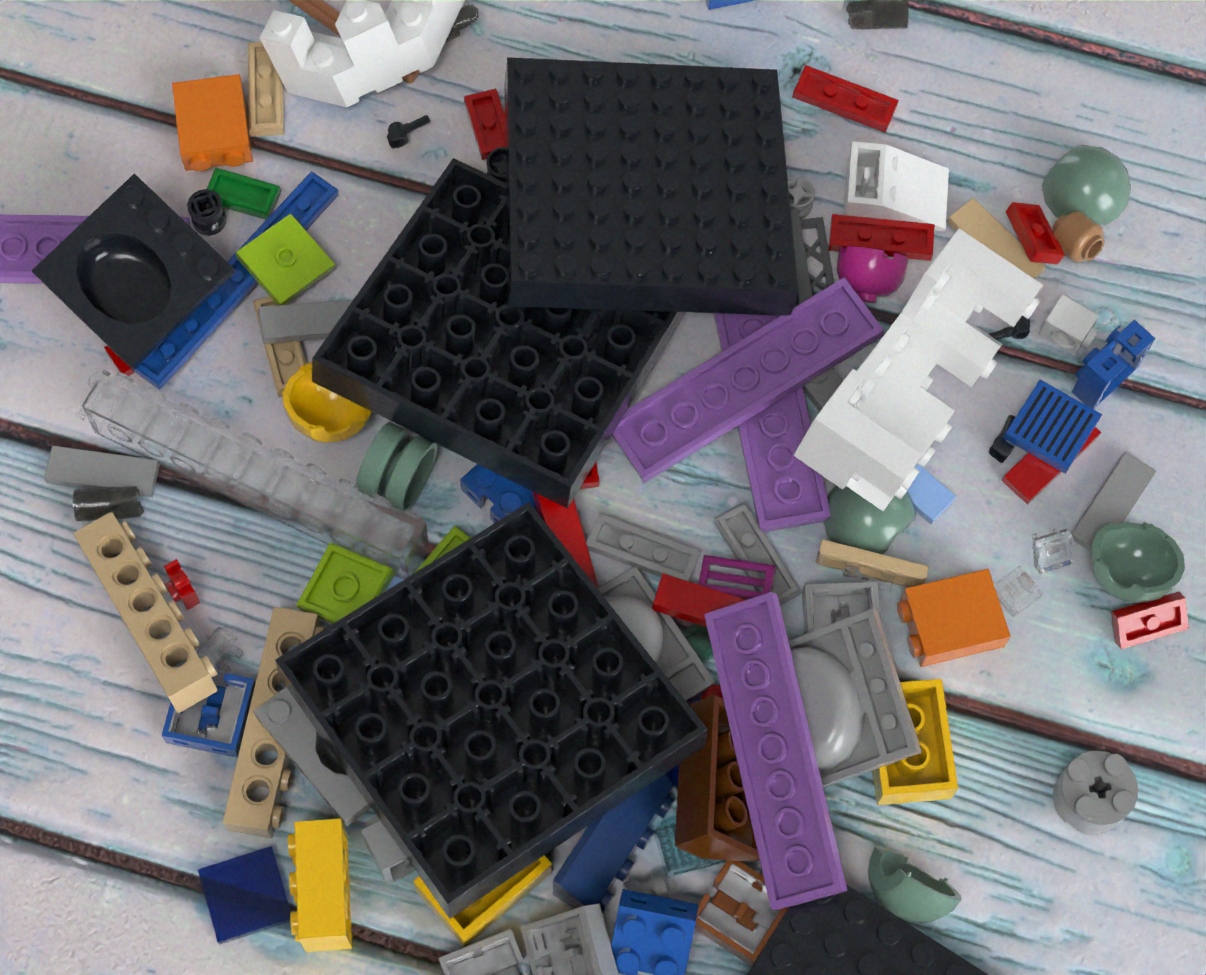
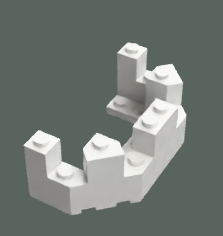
[260,0,465,107]
[793,229,1043,511]

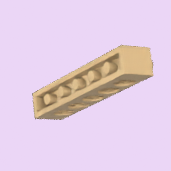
[73,511,218,714]
[223,607,325,839]

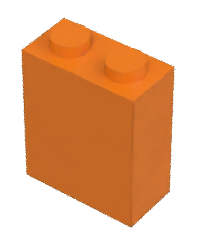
[172,74,253,171]
[897,569,1011,667]

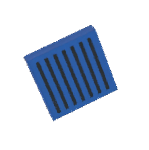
[1004,379,1102,474]

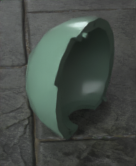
[1042,145,1131,226]
[823,485,916,555]
[1090,522,1185,603]
[868,846,962,923]

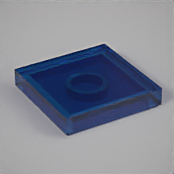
[198,846,291,945]

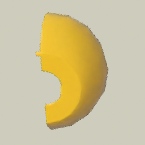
[282,362,372,443]

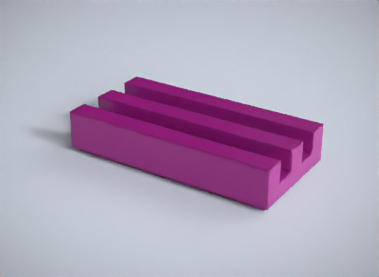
[698,555,776,600]

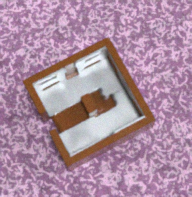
[695,860,789,967]

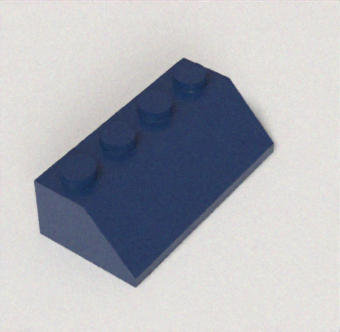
[553,775,675,914]

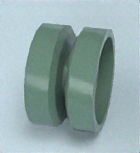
[355,422,438,515]

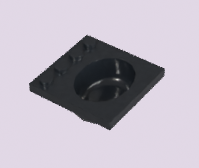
[31,173,235,371]

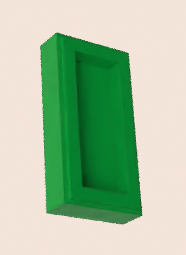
[206,167,281,220]

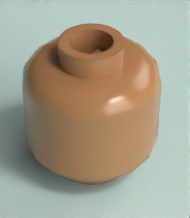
[1053,211,1105,263]

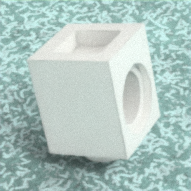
[1039,295,1099,356]

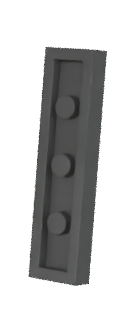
[791,209,834,307]

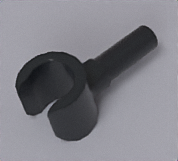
[387,115,430,149]
[988,316,1030,340]
[988,415,1015,463]

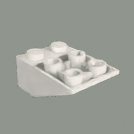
[843,141,949,231]

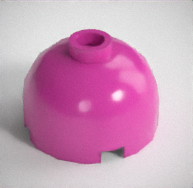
[837,246,908,303]

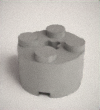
[1053,751,1138,835]

